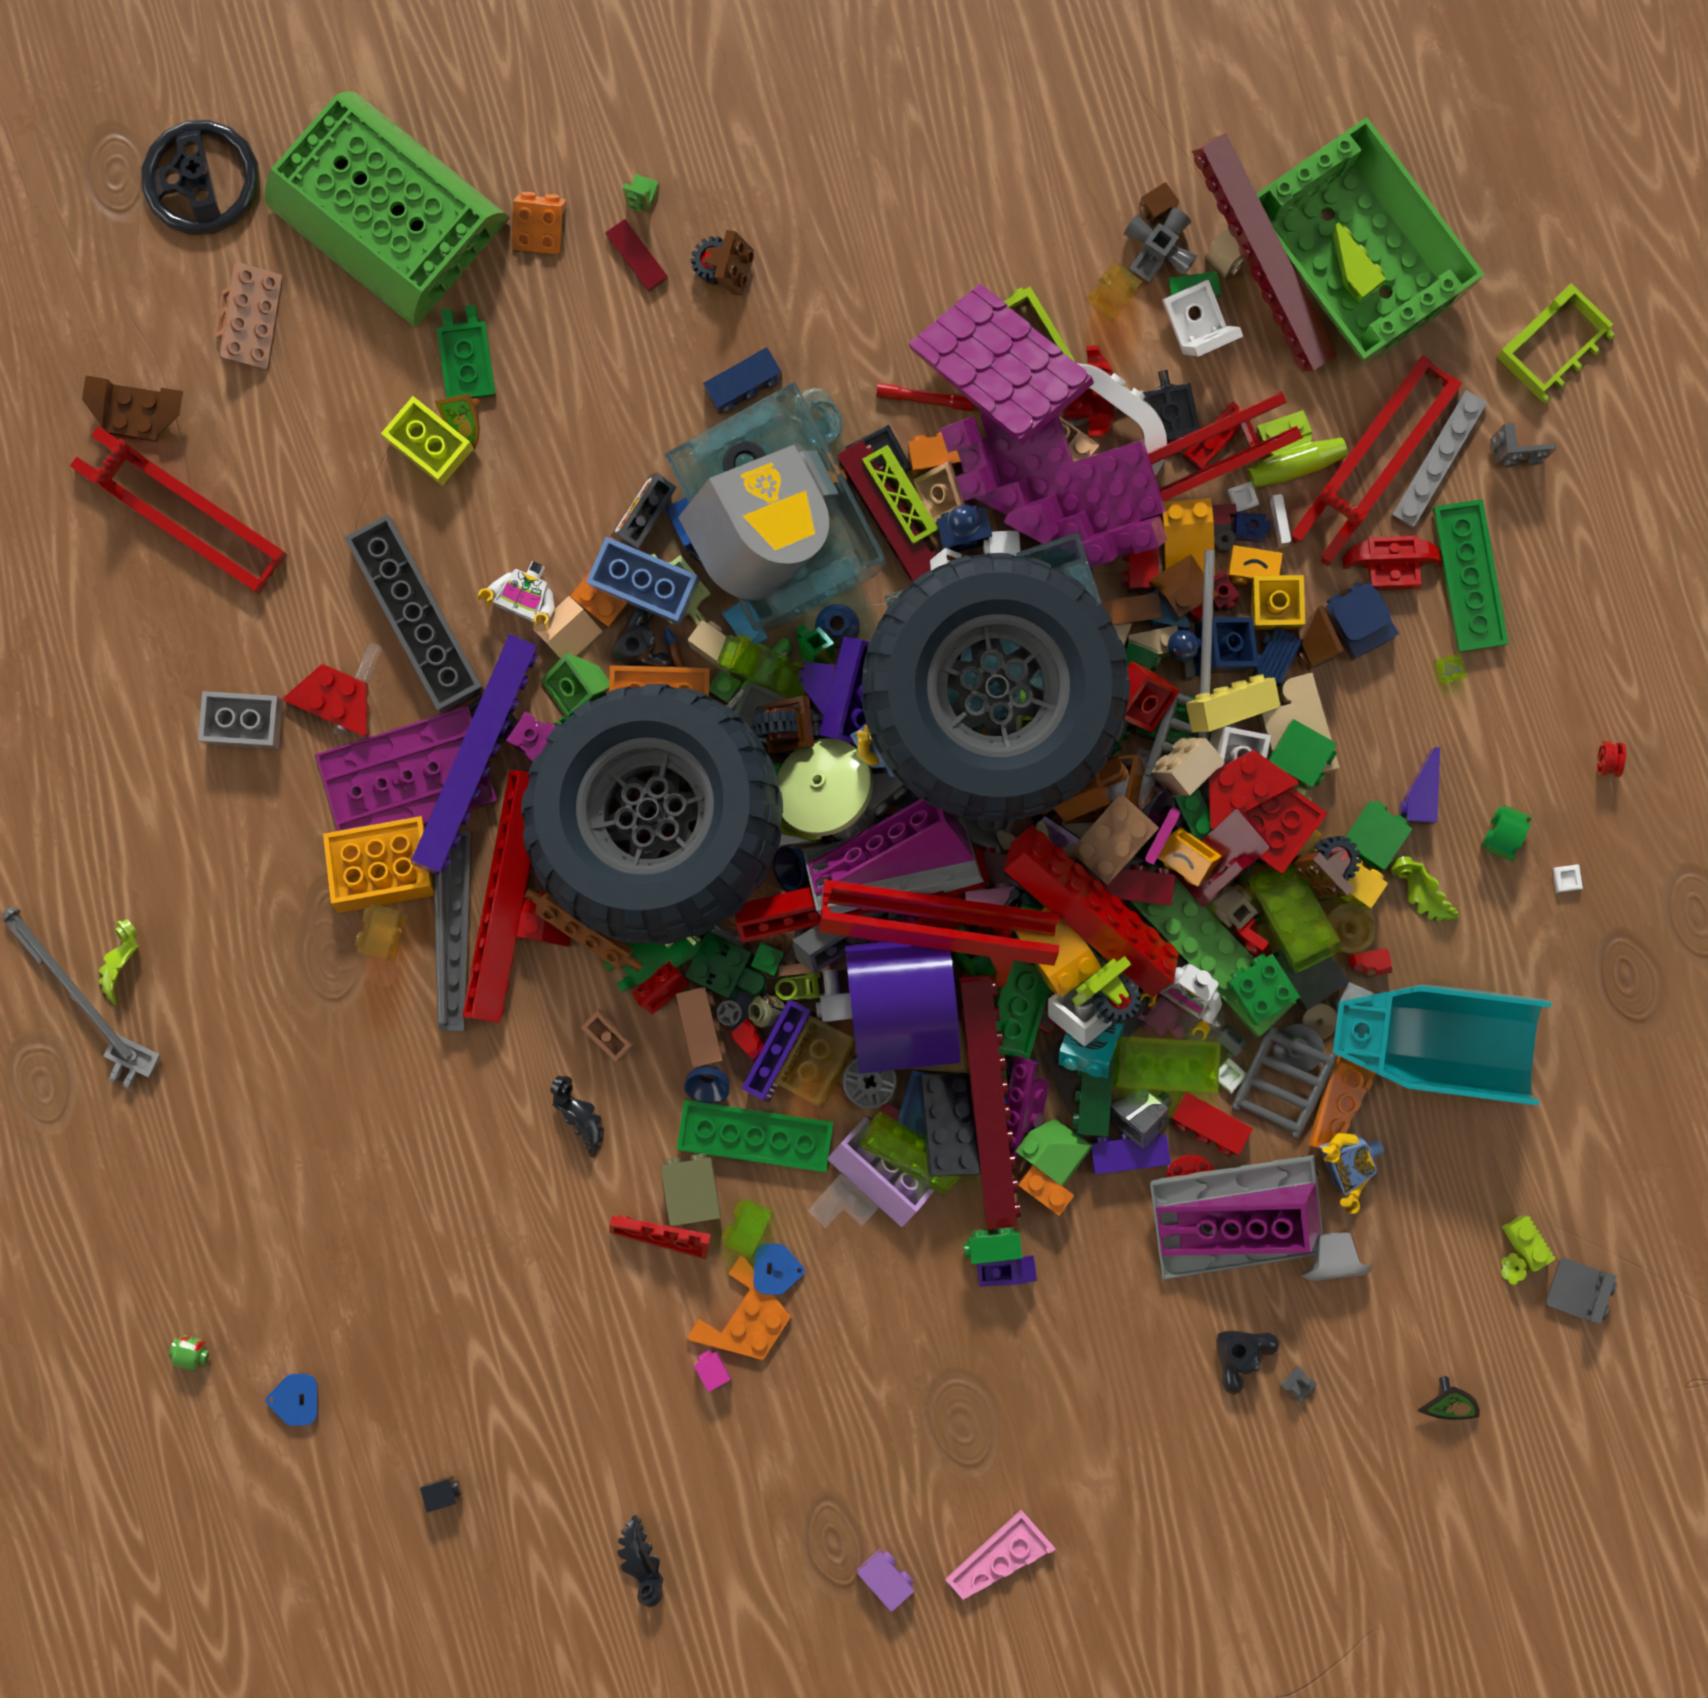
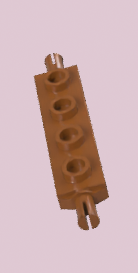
[524,888,644,973]

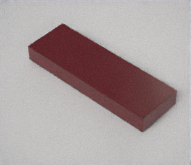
[605,219,668,292]

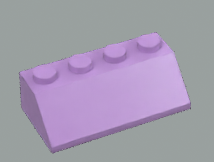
[827,1117,940,1227]

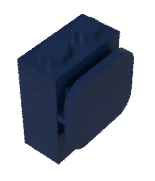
[1324,582,1399,661]

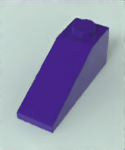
[1399,747,1440,824]

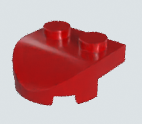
[1233,918,1273,958]

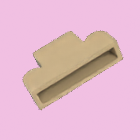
[1259,673,1340,774]

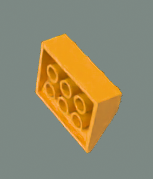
[323,816,434,913]

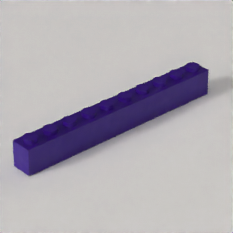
[410,634,538,875]

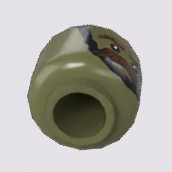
[748,994,785,1028]

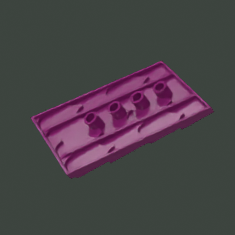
[908,283,1094,445]
[315,706,497,831]

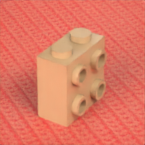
[688,620,746,676]

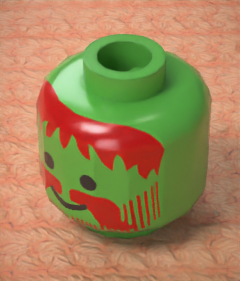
[169,1335,209,1372]

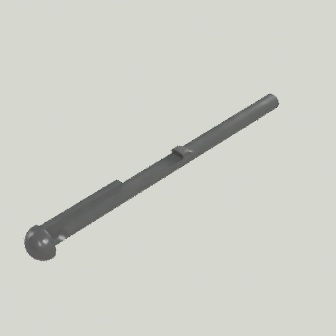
[434,870,447,1023]
[2,907,133,1061]

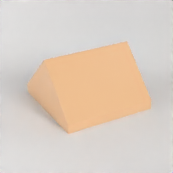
[914,461,964,524]
[533,596,603,659]

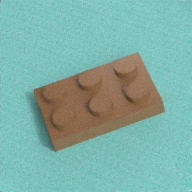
[1070,794,1159,885]

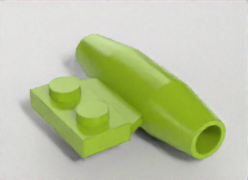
[1248,410,1348,488]

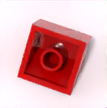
[1125,661,1180,733]

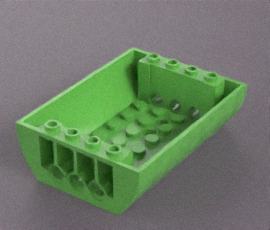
[265,91,510,328]
[1256,117,1485,364]

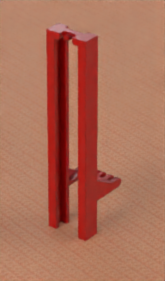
[1290,355,1462,567]
[1148,391,1303,502]
[70,426,287,594]
[819,879,1059,987]

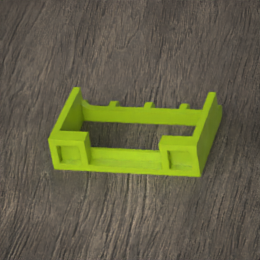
[1496,283,1615,404]

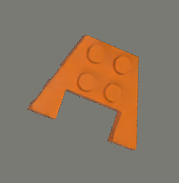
[687,1254,791,1360]

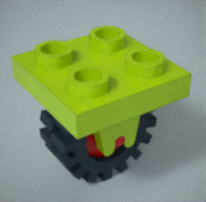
[1072,956,1141,1025]

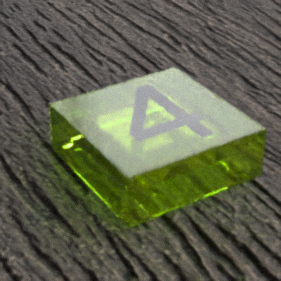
[1434,653,1467,685]

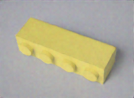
[1186,674,1280,732]

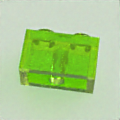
[722,1198,773,1257]

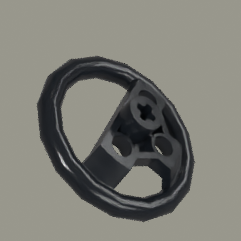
[141,119,259,235]

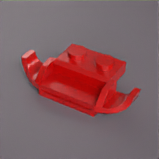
[1063,345,1115,438]
[1342,536,1442,590]

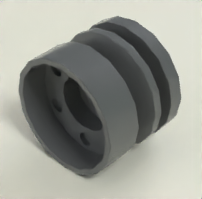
[841,1057,896,1109]

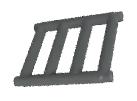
[1144,691,1234,791]
[1231,1026,1338,1138]

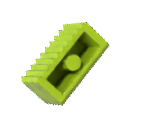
[1502,1215,1555,1272]

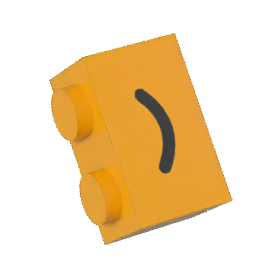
[1227,545,1283,585]
[1158,828,1222,886]

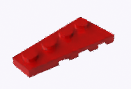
[609,1215,711,1260]

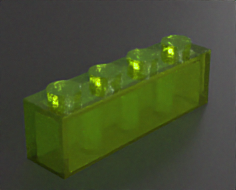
[716,634,807,699]
[859,1111,961,1196]

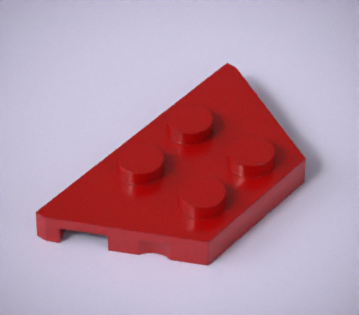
[283,664,370,738]
[1208,750,1299,830]

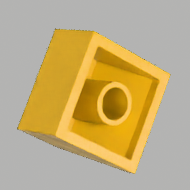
[1251,575,1305,630]

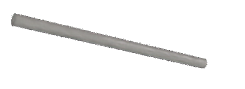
[1198,550,1215,740]

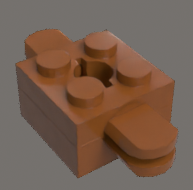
[1040,758,1128,822]

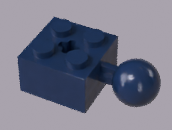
[937,505,992,553]
[1167,617,1259,673]

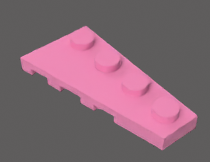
[945,1510,1056,1599]

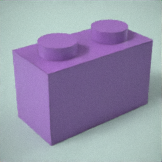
[857,1548,915,1612]

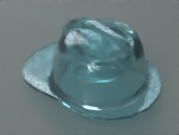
[797,388,844,444]

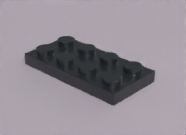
[918,1073,980,1177]

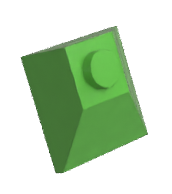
[540,653,609,718]
[1015,1119,1093,1187]

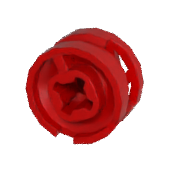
[1597,740,1626,777]

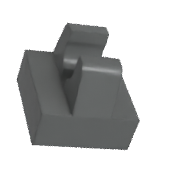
[1214,1024,1247,1059]
[1280,1366,1317,1403]

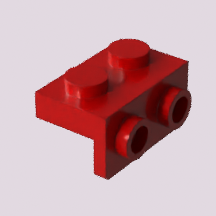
[632,960,690,1015]

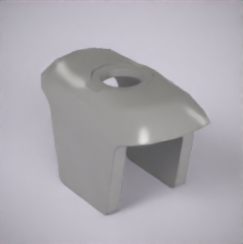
[1301,1232,1374,1281]

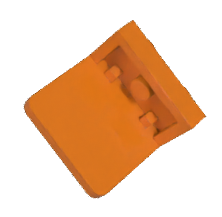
[512,192,566,254]

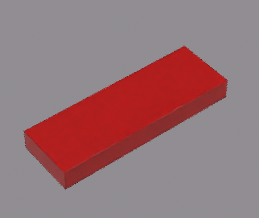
[1183,401,1242,470]

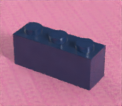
[703,347,782,414]

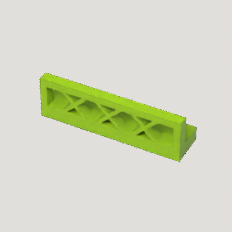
[862,445,938,545]

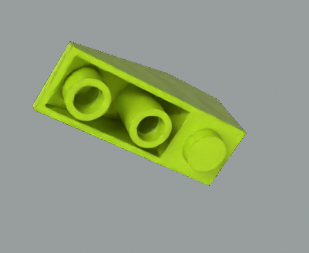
[1332,222,1386,303]

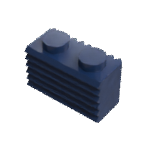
[1252,627,1303,687]

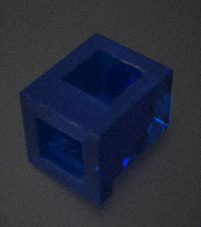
[1233,511,1271,542]

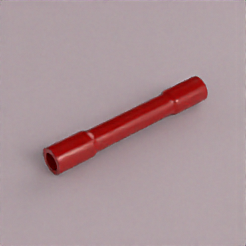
[876,382,974,412]

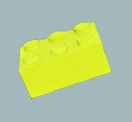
[381,396,474,486]

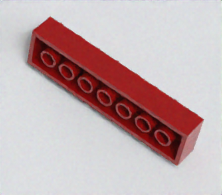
[1004,826,1179,998]

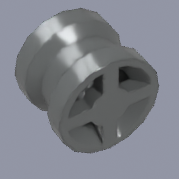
[716,1000,743,1026]

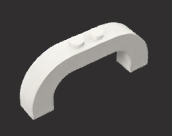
[1077,363,1167,476]

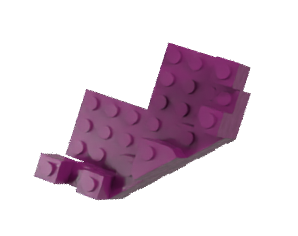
[940,412,1167,568]

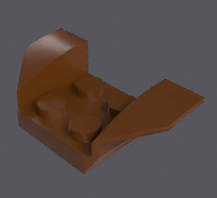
[82,376,183,442]

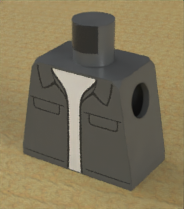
[1110,1089,1172,1149]

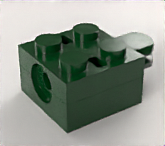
[685,932,767,1002]

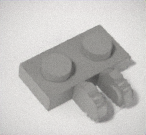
[104,1034,162,1090]

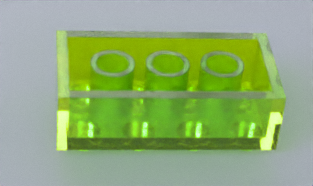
[1247,863,1341,973]
[1112,1036,1220,1093]

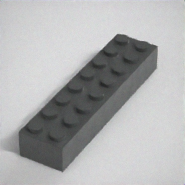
[344,514,485,714]

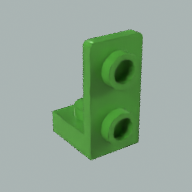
[622,174,659,212]

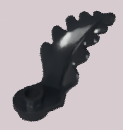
[550,1075,604,1158]
[617,1515,663,1607]

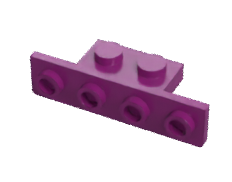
[1006,1055,1049,1157]

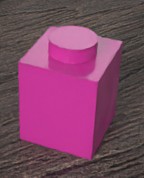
[694,1350,732,1392]

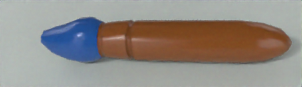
[665,628,684,667]

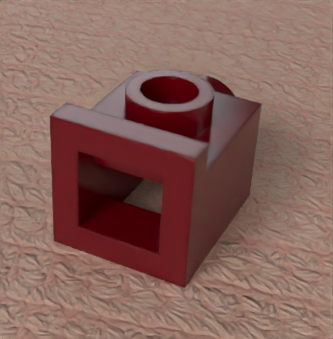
[1213,570,1240,612]

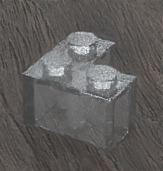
[807,1173,879,1228]

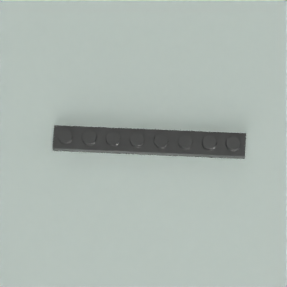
[439,831,472,1031]

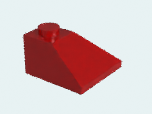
[517,890,571,947]

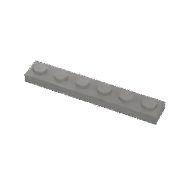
[1391,390,1487,528]

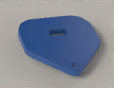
[753,1243,805,1295]
[266,1374,318,1426]

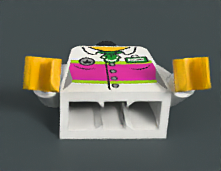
[477,561,555,631]
[1140,964,1222,1040]

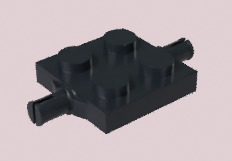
[1142,370,1200,455]

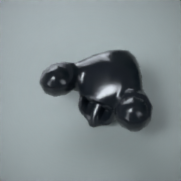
[611,607,672,667]
[1216,1330,1280,1395]

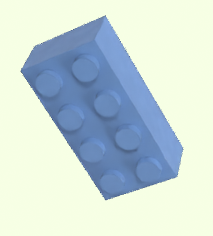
[586,537,700,626]

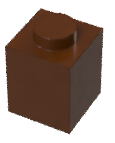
[1139,182,1179,225]

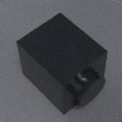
[420,1476,462,1513]

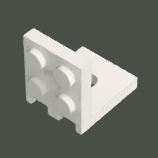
[1162,280,1243,357]

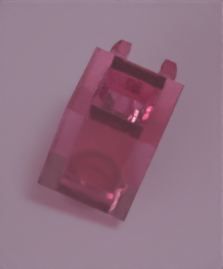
[1138,995,1187,1040]

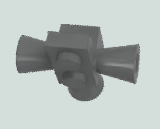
[1123,208,1198,285]

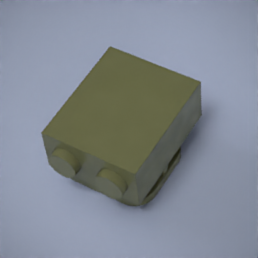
[661,1153,721,1226]

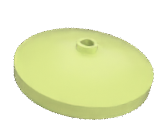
[777,738,873,836]

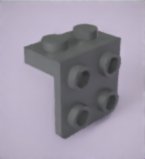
[1490,423,1556,467]
[1546,1258,1617,1324]

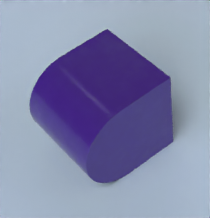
[845,942,961,1073]

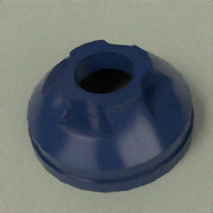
[815,604,860,649]
[774,846,809,891]
[684,1065,730,1103]

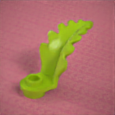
[1391,857,1459,921]
[99,919,138,1006]

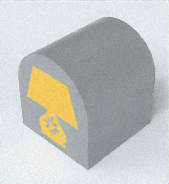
[678,445,829,600]

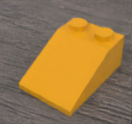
[1159,498,1215,576]
[1014,907,1102,997]

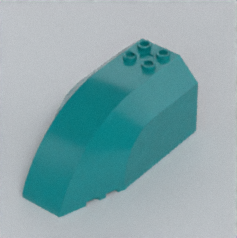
[1333,985,1552,1106]

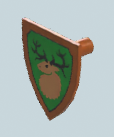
[434,394,480,450]

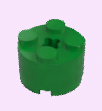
[1480,805,1533,862]

